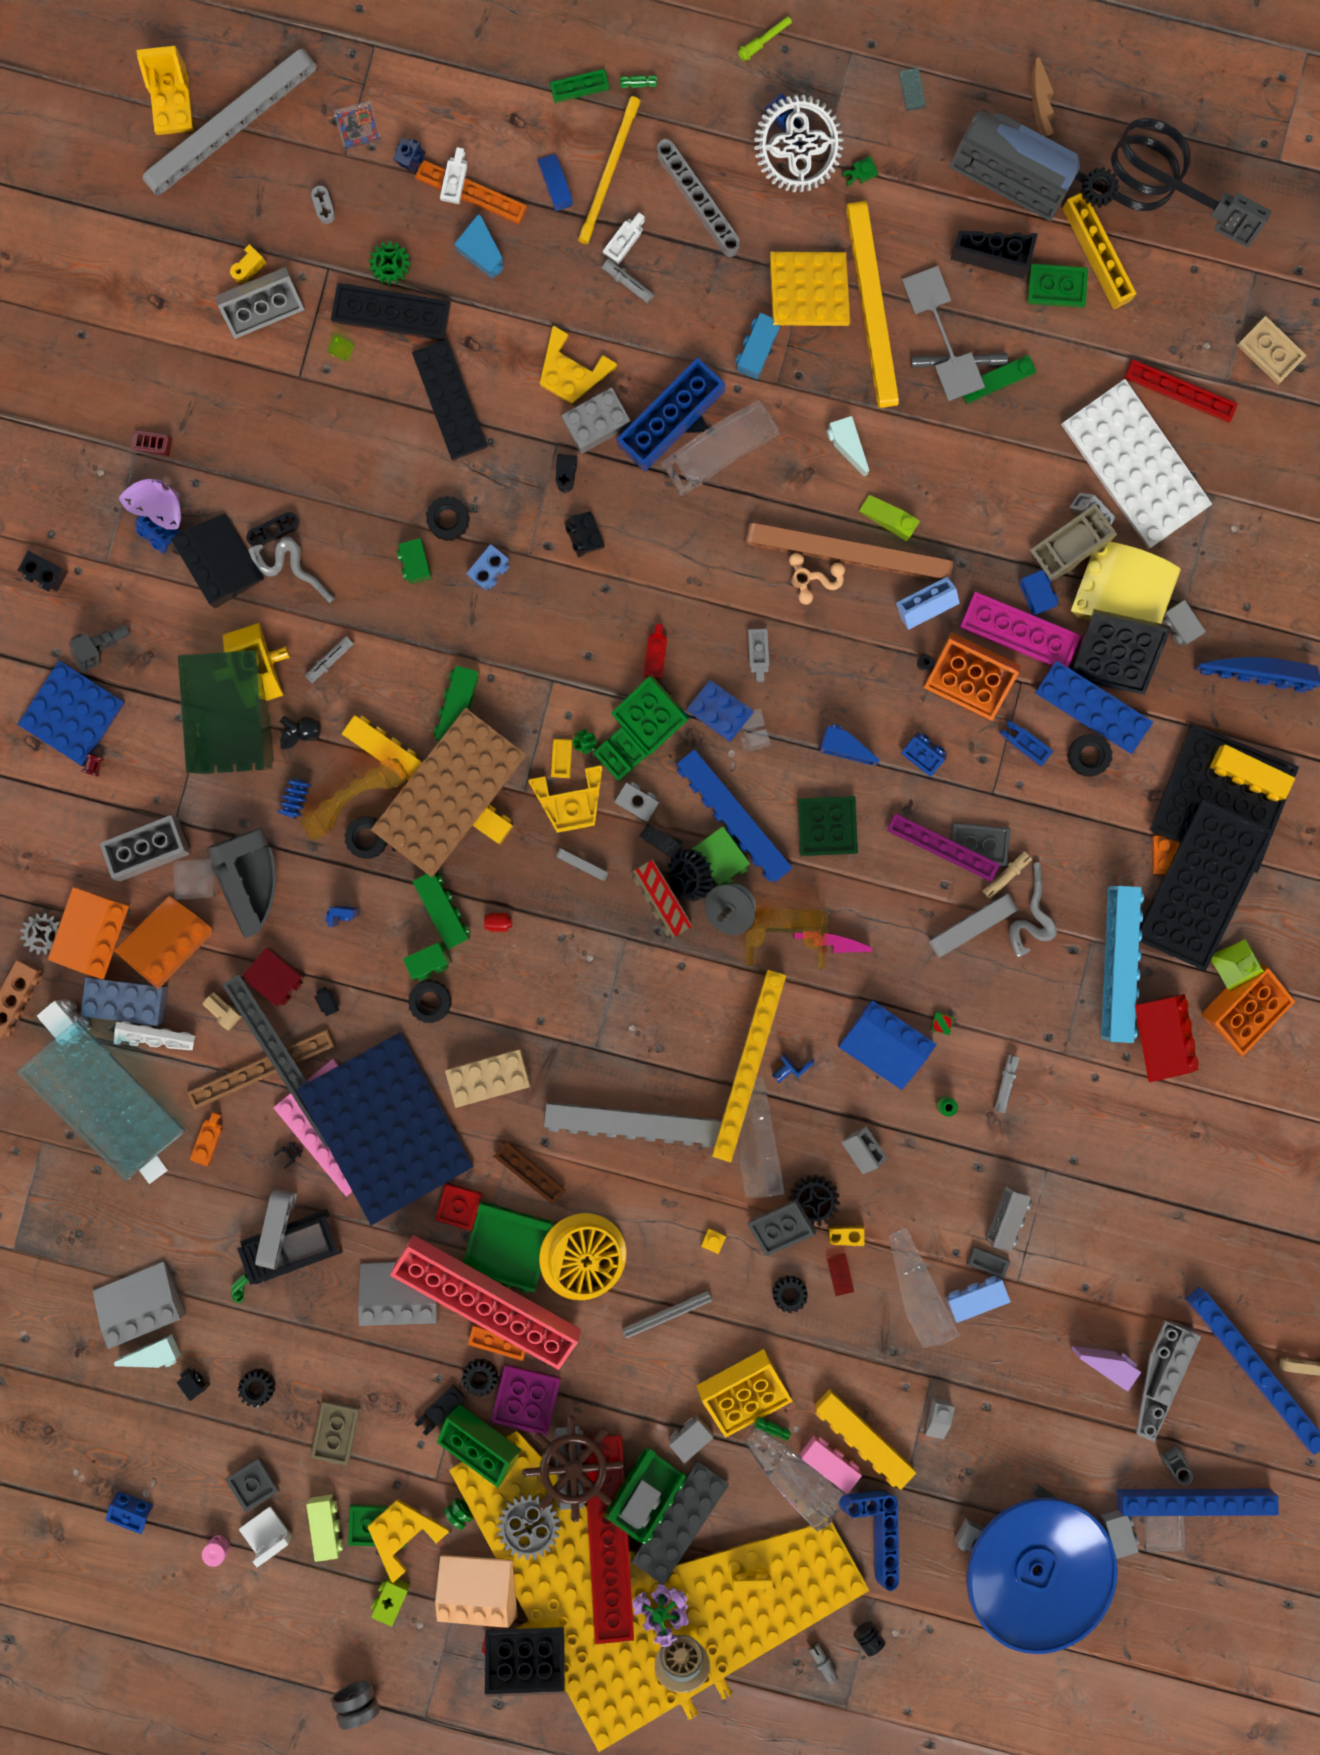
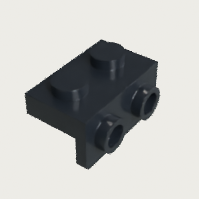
[564,511,605,558]

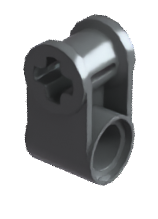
[1159,1444,1193,1485]

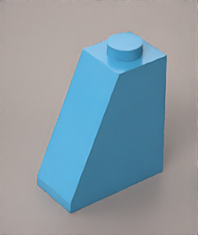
[454,214,504,279]

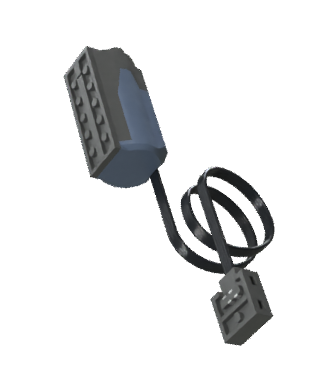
[949,109,1272,248]

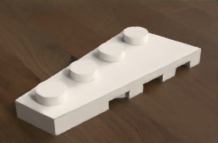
[114,1021,195,1050]

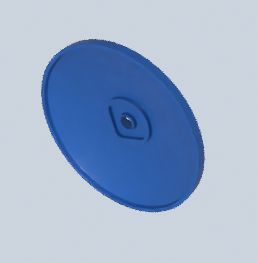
[966,1497,1118,1654]

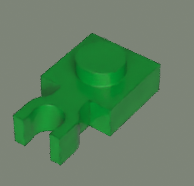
[842,156,878,187]

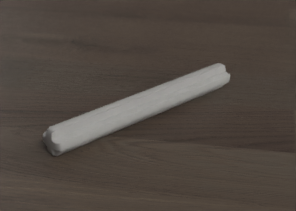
[622,1291,712,1338]

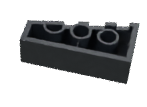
[950,231,1038,279]

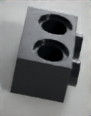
[17,550,68,592]

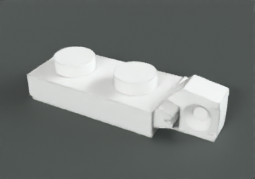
[440,147,468,204]
[603,213,645,265]

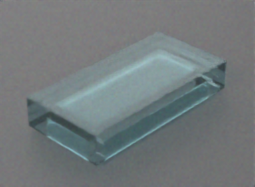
[899,68,926,111]

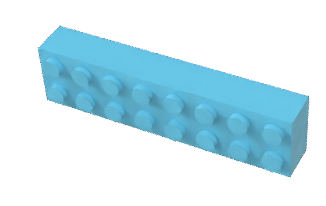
[1101,886,1144,1043]

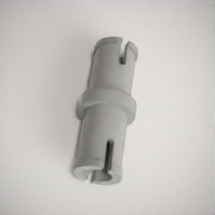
[808,1643,839,1685]

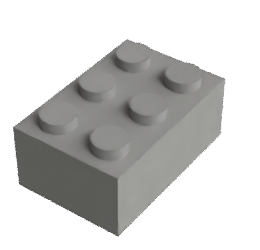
[561,387,631,454]

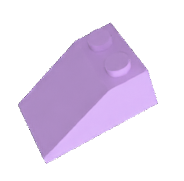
[1071,1346,1141,1392]

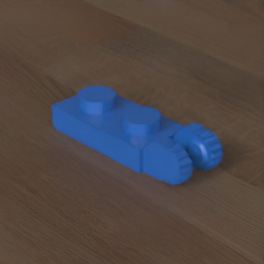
[999,721,1053,767]

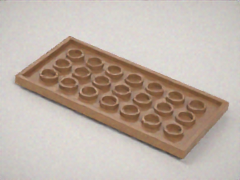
[371,708,527,877]

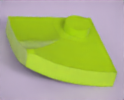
[1211,939,1264,991]

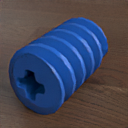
[277,777,312,820]

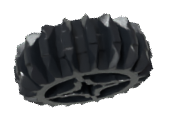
[667,849,715,901]
[788,1174,840,1227]

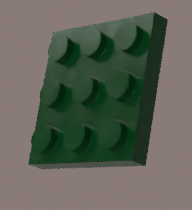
[797,796,858,856]

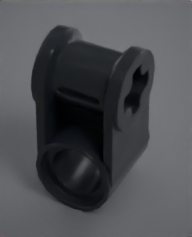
[555,454,577,493]

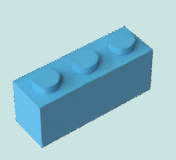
[735,313,781,380]

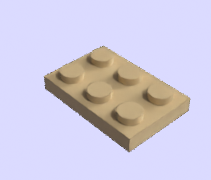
[1237,316,1307,385]

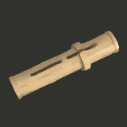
[982,851,1032,900]

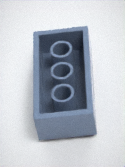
[80,977,169,1026]

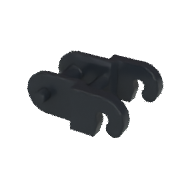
[273,1142,303,1169]

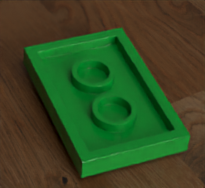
[1027,264,1088,308]
[348,1504,407,1548]

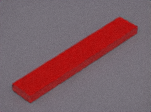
[1124,359,1238,423]

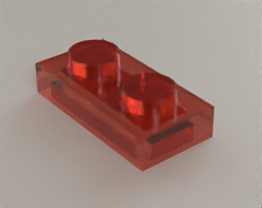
[826,1253,854,1296]

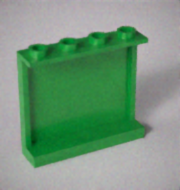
[463,1201,555,1293]

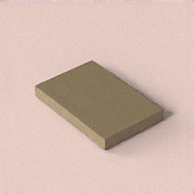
[310,1399,361,1466]

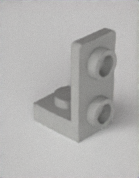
[1069,492,1115,525]

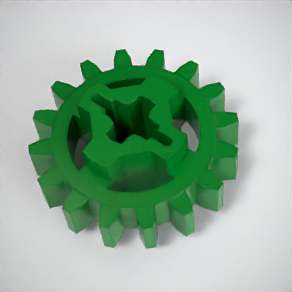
[368,241,411,285]

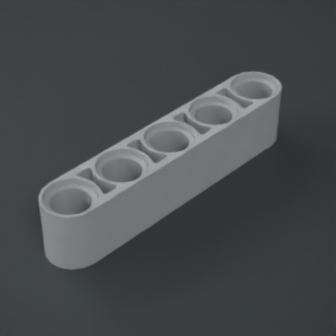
[928,893,1018,958]

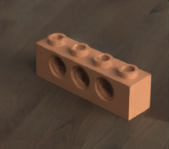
[0,960,43,1039]

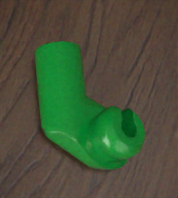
[231,1273,249,1303]

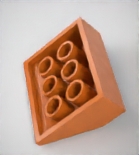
[924,632,1020,721]
[48,887,130,980]
[114,896,212,989]
[1200,963,1295,1057]

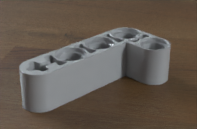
[255,1188,297,1269]

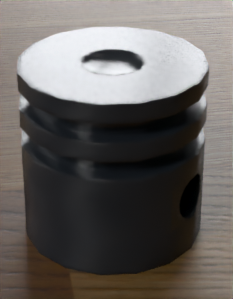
[853,1621,886,1657]

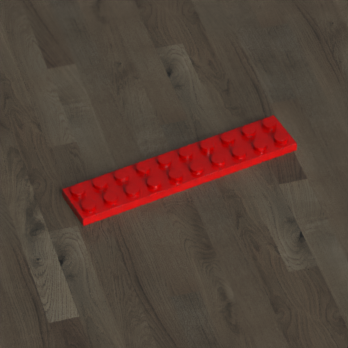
[583,1435,634,1644]

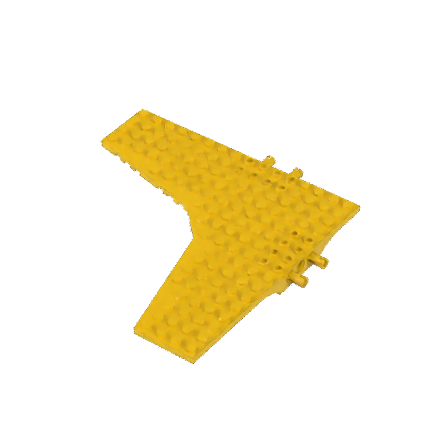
[449,1430,870,1752]

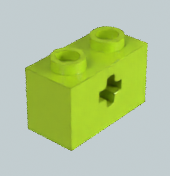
[370,1577,410,1627]

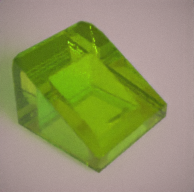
[328,334,354,362]

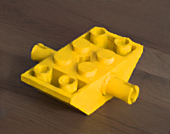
[213,623,290,708]

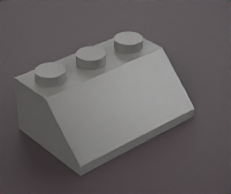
[986,1186,1032,1251]

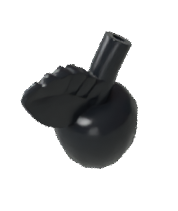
[279,716,321,750]

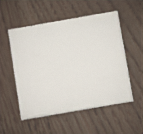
[138,1155,168,1184]

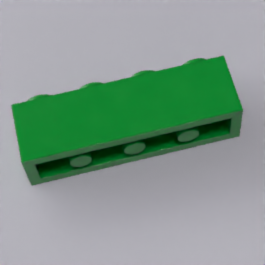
[433,666,480,742]
[412,873,471,950]

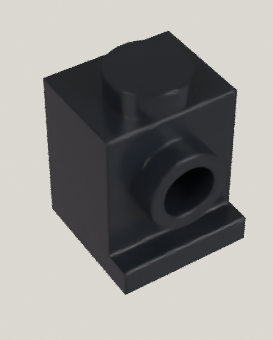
[176,1368,210,1401]

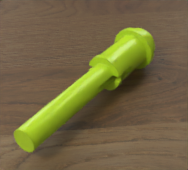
[738,16,792,61]

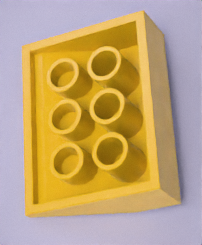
[696,1349,793,1438]

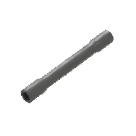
[911,353,1008,368]

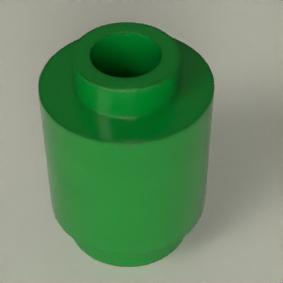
[936,1096,958,1117]

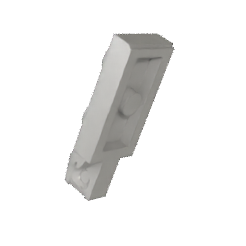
[748,628,769,683]

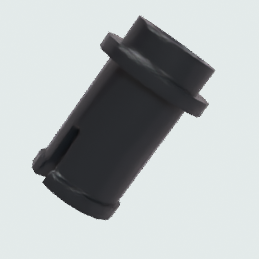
[917,654,933,670]

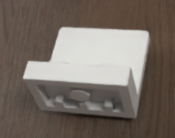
[239,1506,293,1568]

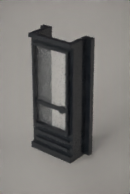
[237,1209,342,1285]

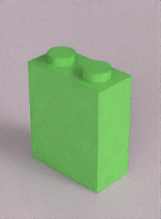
[691,827,750,886]

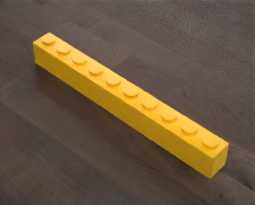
[342,715,513,845]
[711,970,786,1162]

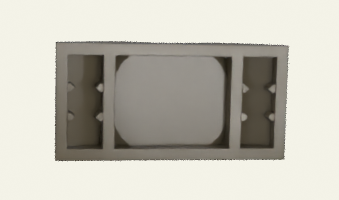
[1030,503,1117,581]

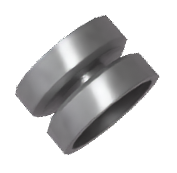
[331,1680,380,1730]

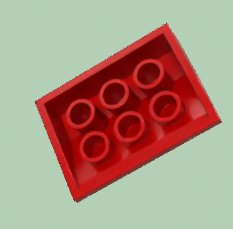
[1135,994,1199,1082]

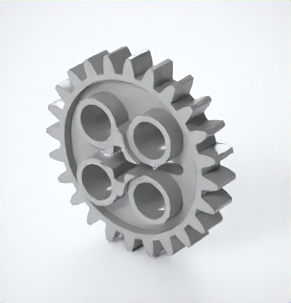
[497,1493,560,1560]

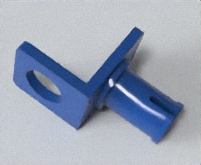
[772,1053,815,1083]

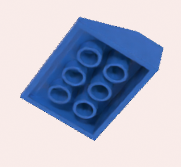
[838,1000,937,1090]

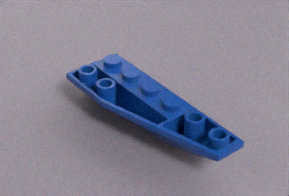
[1194,657,1320,693]

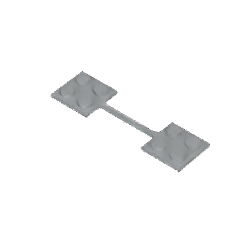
[902,266,985,401]

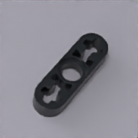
[246,512,300,546]

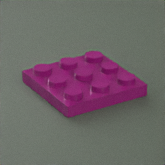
[491,1364,561,1436]

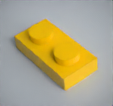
[732,1573,773,1590]

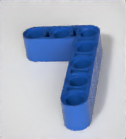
[839,1490,899,1591]

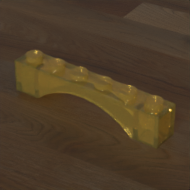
[299,757,410,841]

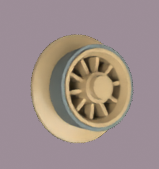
[655,1635,710,1693]

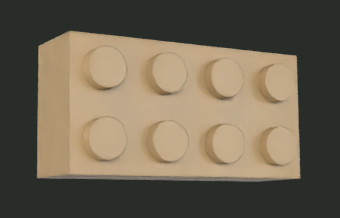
[445,1048,531,1108]

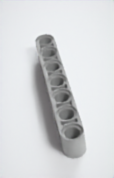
[657,139,740,257]

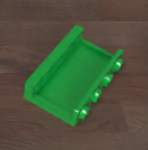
[603,1447,686,1545]

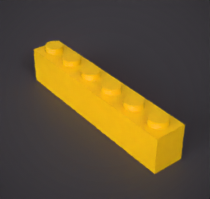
[1062,193,1137,310]
[814,1388,916,1490]

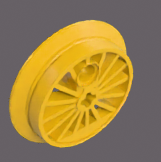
[539,1213,626,1300]

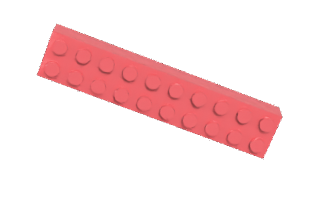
[390,1235,581,1370]

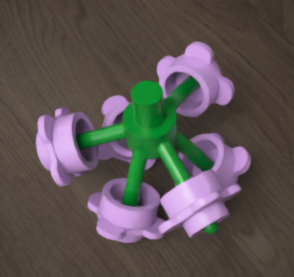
[633,1584,689,1647]

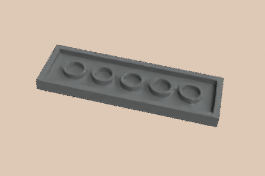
[631,1461,729,1585]

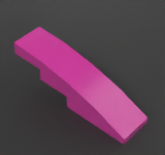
[793,931,872,953]

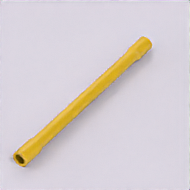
[578,96,641,244]

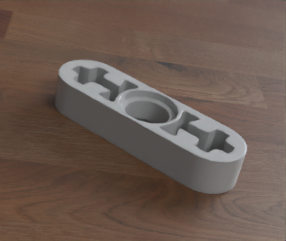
[555,848,609,881]

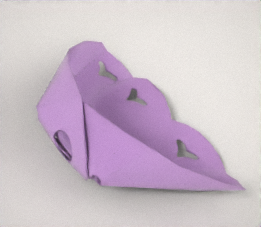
[119,479,181,529]

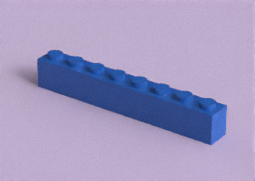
[676,749,792,883]
[1117,1488,1279,1516]

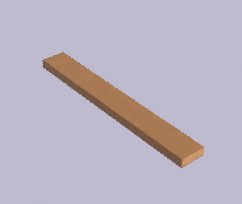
[186,1029,335,1110]

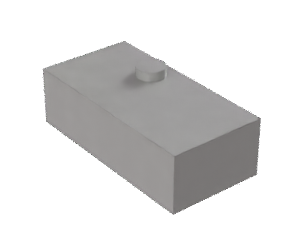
[99,815,191,882]

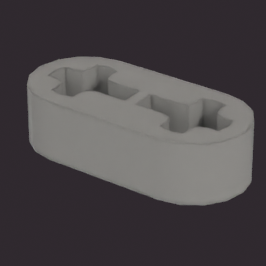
[311,186,335,224]

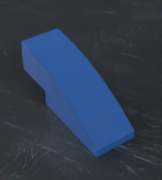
[537,154,573,212]

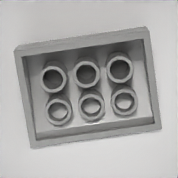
[93,1261,186,1349]
[358,1262,439,1326]

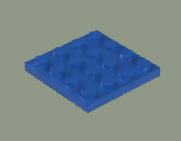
[17,660,125,766]

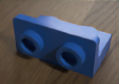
[135,516,181,554]
[901,732,947,777]
[326,906,360,927]
[105,1491,153,1534]

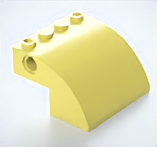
[1071,542,1181,624]

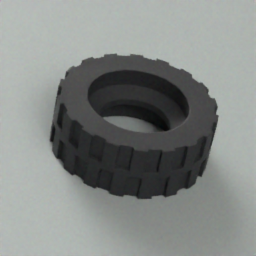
[426,496,470,541]
[1067,734,1113,777]
[344,816,388,859]
[639,823,683,859]
[408,980,452,1023]

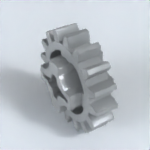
[20,913,61,955]

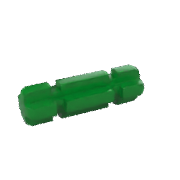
[620,75,657,88]
[754,1417,791,1441]

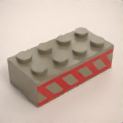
[632,859,692,938]

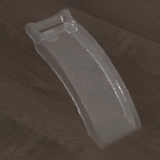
[660,400,781,496]

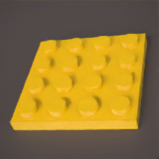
[769,252,850,326]

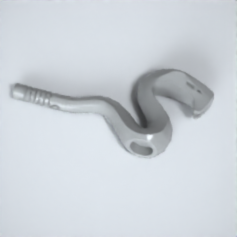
[249,536,335,604]
[1009,862,1057,957]

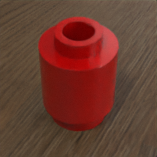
[484,913,513,932]

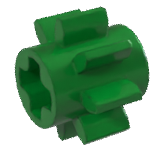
[573,729,597,755]

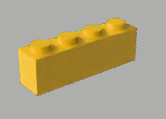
[1210,745,1295,802]

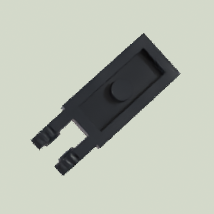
[414,1384,466,1436]

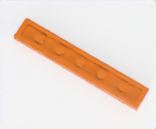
[415,160,527,225]

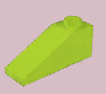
[859,495,920,542]

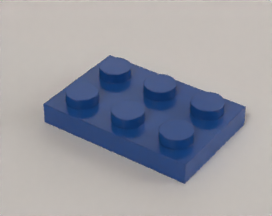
[686,680,754,742]

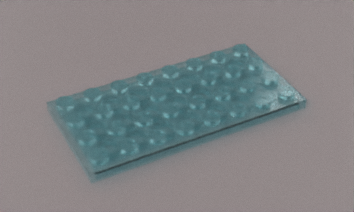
[16,1020,185,1182]

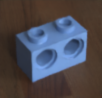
[466,544,510,591]

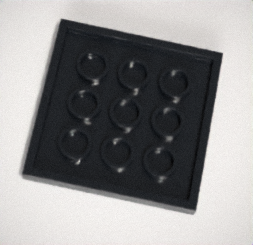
[1071,609,1171,695]

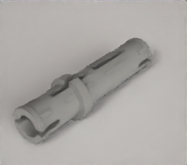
[602,258,654,304]
[304,636,354,684]
[994,1054,1020,1113]

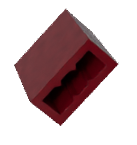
[241,947,305,1007]

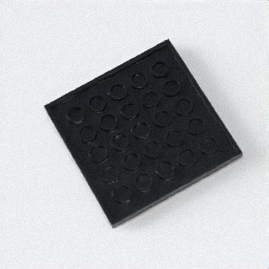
[1149,724,1299,873]

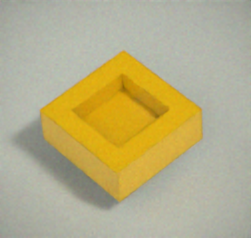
[701,1228,726,1254]

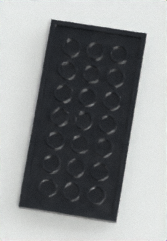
[1139,800,1274,971]

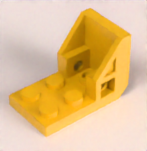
[137,46,194,135]

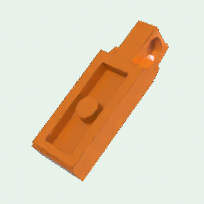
[190,1112,223,1167]

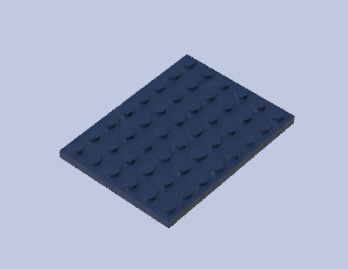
[297,1033,473,1225]

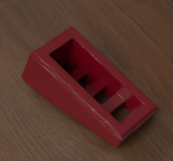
[131,430,172,457]

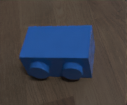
[1018,570,1058,616]

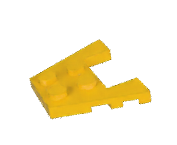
[540,326,617,405]
[528,766,602,833]
[368,1499,450,1583]

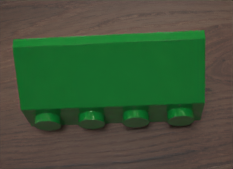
[436,1404,521,1488]

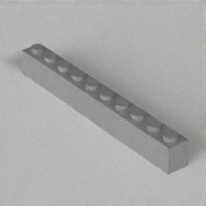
[544,1102,722,1147]

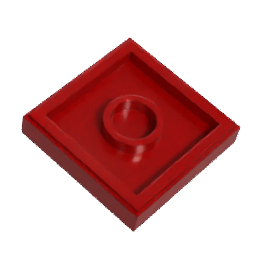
[435,1183,483,1231]

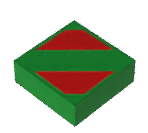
[930,1012,954,1035]

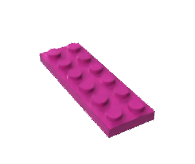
[959,592,1081,667]

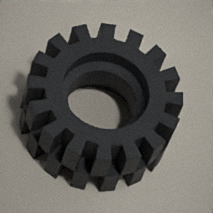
[1081,167,1119,208]
[772,1275,808,1313]
[462,1359,498,1397]
[237,1369,275,1408]

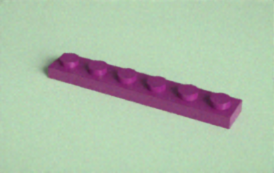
[887,813,1000,882]

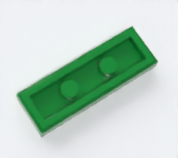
[550,68,610,103]

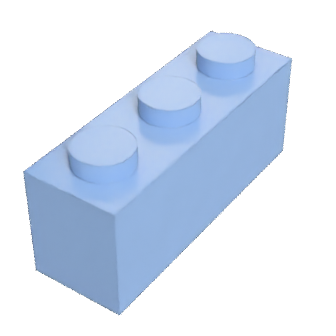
[896,577,960,630]
[945,1276,1011,1323]

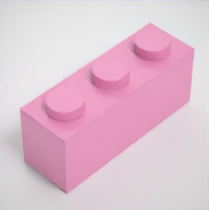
[800,1435,862,1494]

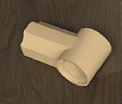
[203,992,242,1031]

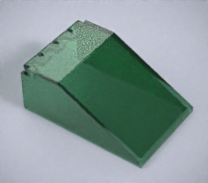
[178,650,274,774]

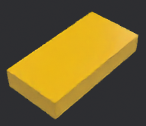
[551,739,573,778]

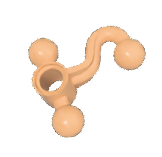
[789,553,845,605]

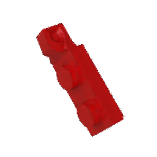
[643,624,667,679]

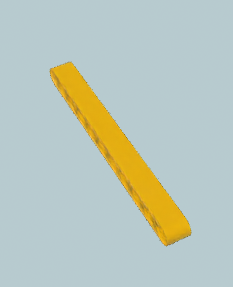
[846,200,899,408]

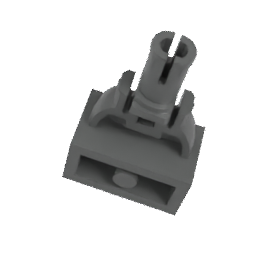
[69,625,130,673]

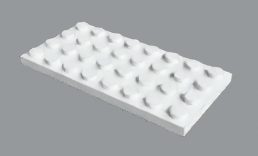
[1061,379,1212,549]

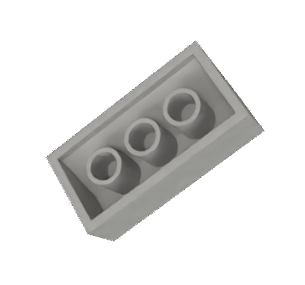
[215,267,305,339]

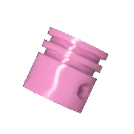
[202,1535,230,1567]

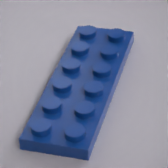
[1034,661,1154,754]

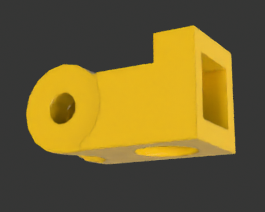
[230,244,267,284]
[829,1225,864,1246]

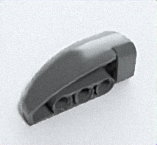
[206,828,276,938]

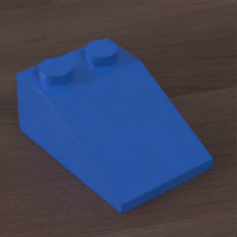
[819,724,880,766]

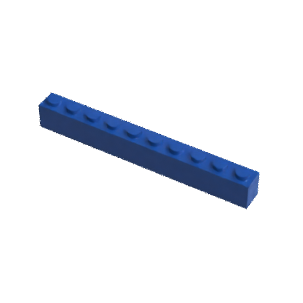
[1185,1287,1320,1455]

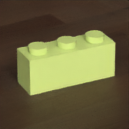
[306,1494,343,1562]

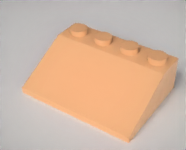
[435,1555,518,1628]

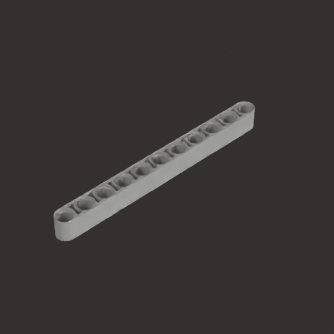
[142,49,317,195]

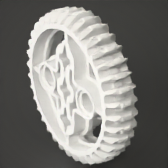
[754,95,843,192]

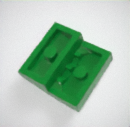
[593,727,648,781]

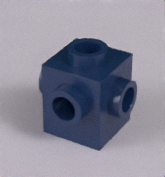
[393,138,426,173]

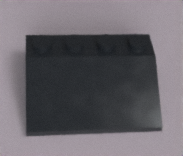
[171,514,264,609]
[485,1627,566,1697]

